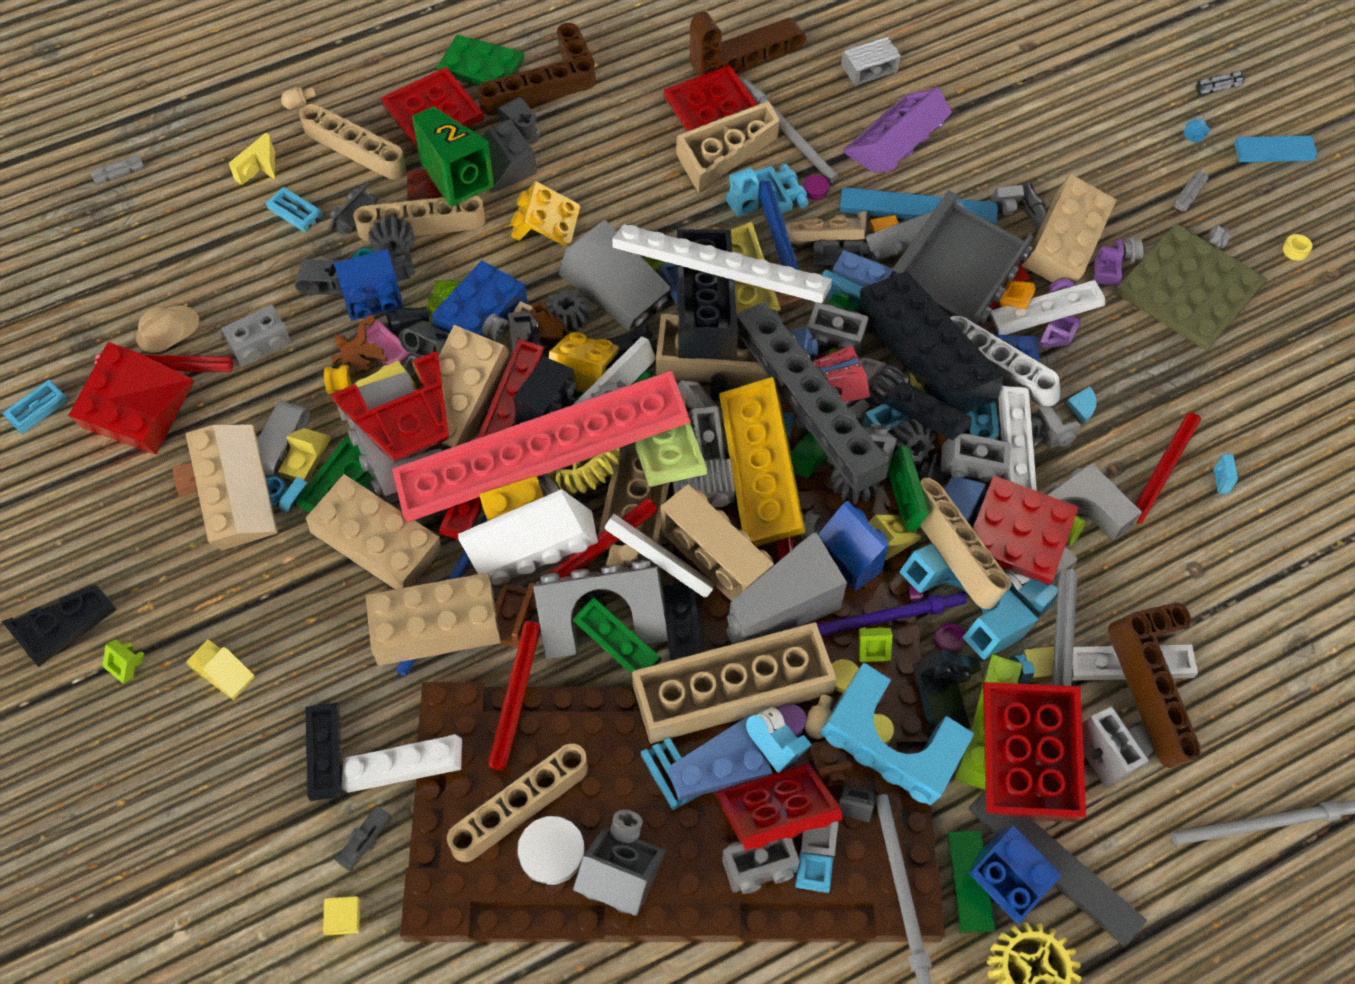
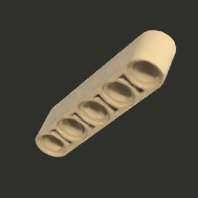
[299,104,406,180]
[353,196,486,241]
[920,478,1011,609]
[447,744,588,862]

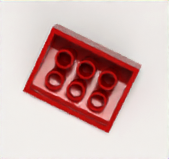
[983,682,1086,822]

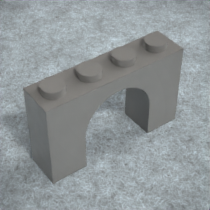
[338,372,441,503]
[1047,463,1142,585]
[533,559,668,659]

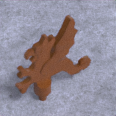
[331,315,388,375]

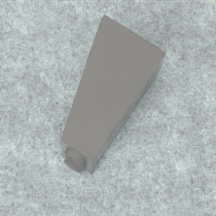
[559,219,671,331]
[726,532,847,644]

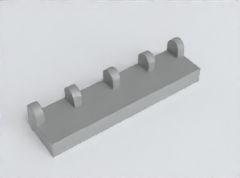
[863,201,963,262]

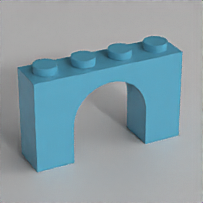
[899,544,1039,660]
[819,663,974,806]

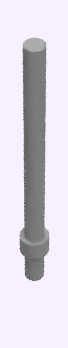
[742,79,838,183]
[875,794,932,984]
[1171,800,1355,845]

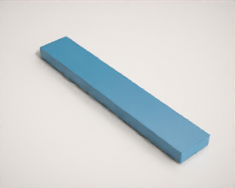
[839,187,998,225]

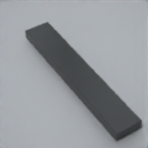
[968,790,1148,947]

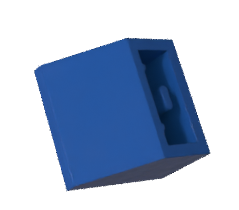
[334,249,404,321]
[818,501,889,592]
[969,825,1062,924]

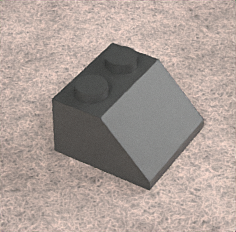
[482,119,537,193]
[573,826,666,916]

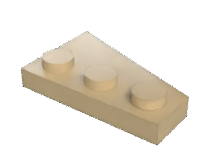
[786,211,867,245]

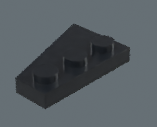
[1,585,117,667]

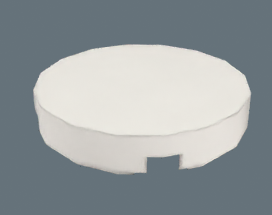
[518,816,585,885]

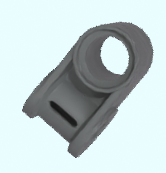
[497,97,539,144]
[295,259,343,296]
[399,321,450,356]

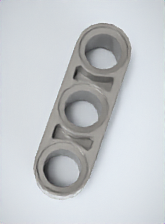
[257,401,310,478]

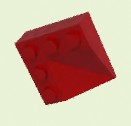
[68,342,194,455]

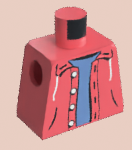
[813,346,871,403]

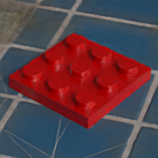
[664,65,757,132]
[381,67,484,150]
[973,475,1079,585]
[716,762,843,851]

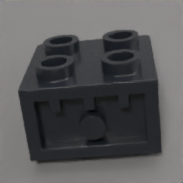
[912,650,982,729]

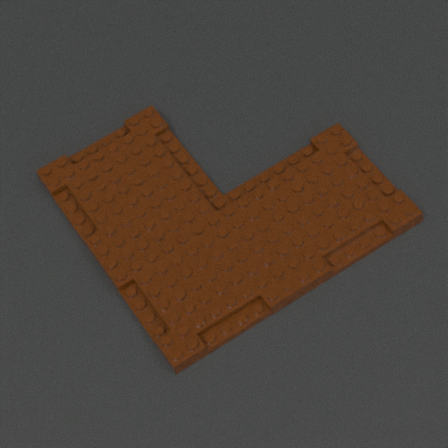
[400,472,945,942]

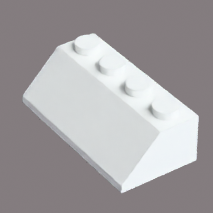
[458,489,598,585]

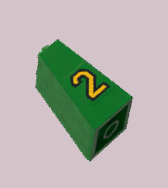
[412,107,494,207]

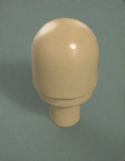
[281,87,316,110]
[805,695,833,740]

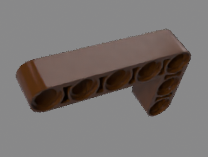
[690,12,806,76]
[478,22,596,116]
[1108,602,1201,768]

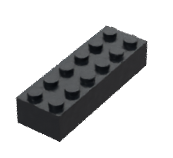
[676,229,738,359]
[858,271,1004,414]

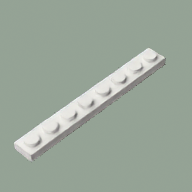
[613,224,832,303]

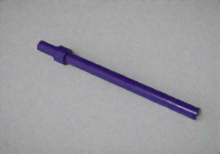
[817,592,967,636]

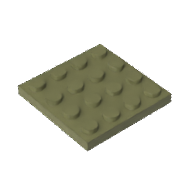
[1115,224,1268,351]

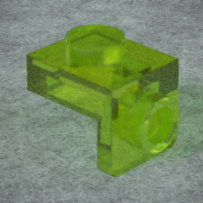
[428,280,461,313]

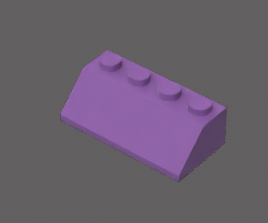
[843,87,952,173]

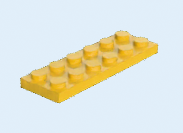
[719,377,806,547]

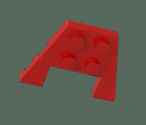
[331,351,449,463]

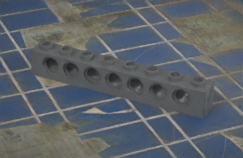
[737,301,889,493]

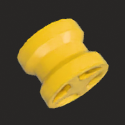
[324,364,351,395]

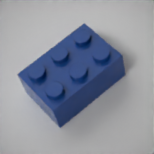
[431,260,528,340]

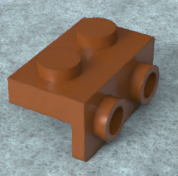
[495,582,538,648]

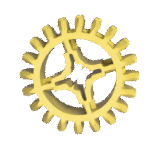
[546,448,621,495]
[987,922,1081,984]

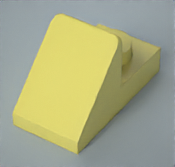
[229,133,275,185]
[278,428,331,485]
[869,515,922,560]
[186,639,255,700]

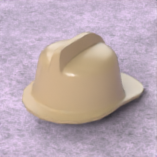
[136,305,199,353]

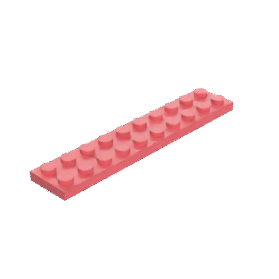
[392,370,691,522]

